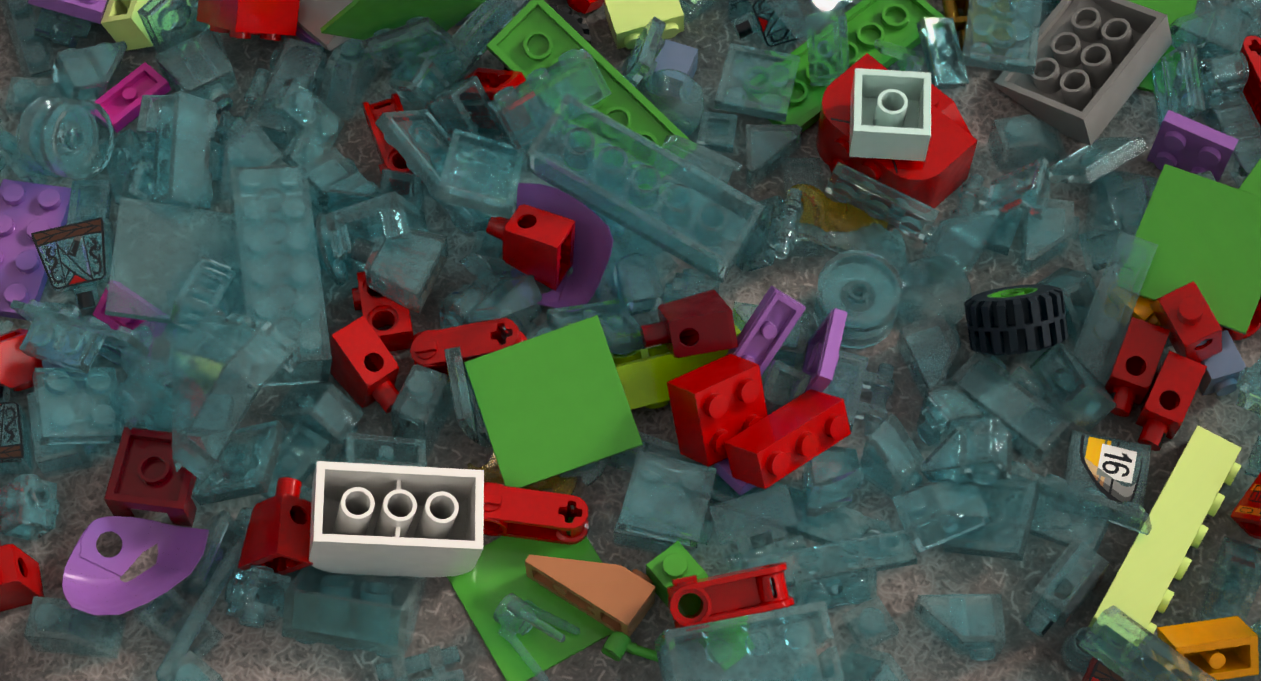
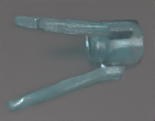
[493,593,580,681]

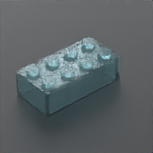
[654,601,845,681]

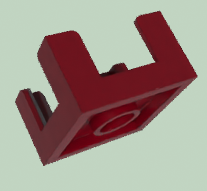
[104,427,211,527]

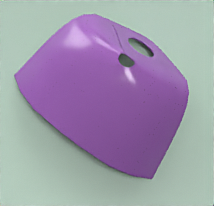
[512,183,614,311]
[62,516,209,615]

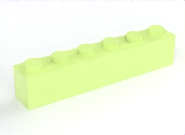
[1086,425,1242,655]

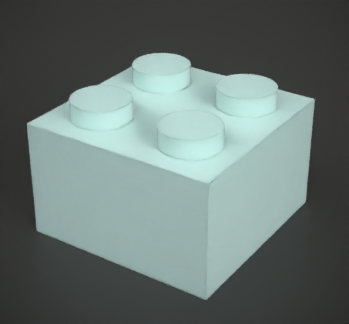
[849,68,931,161]

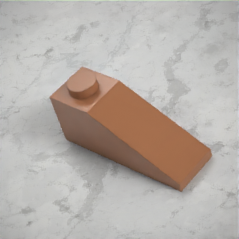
[525,554,655,638]

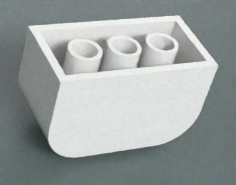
[309,461,484,577]

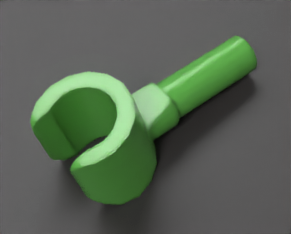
[601,631,662,663]

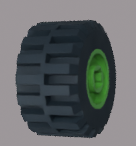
[964,284,1068,355]

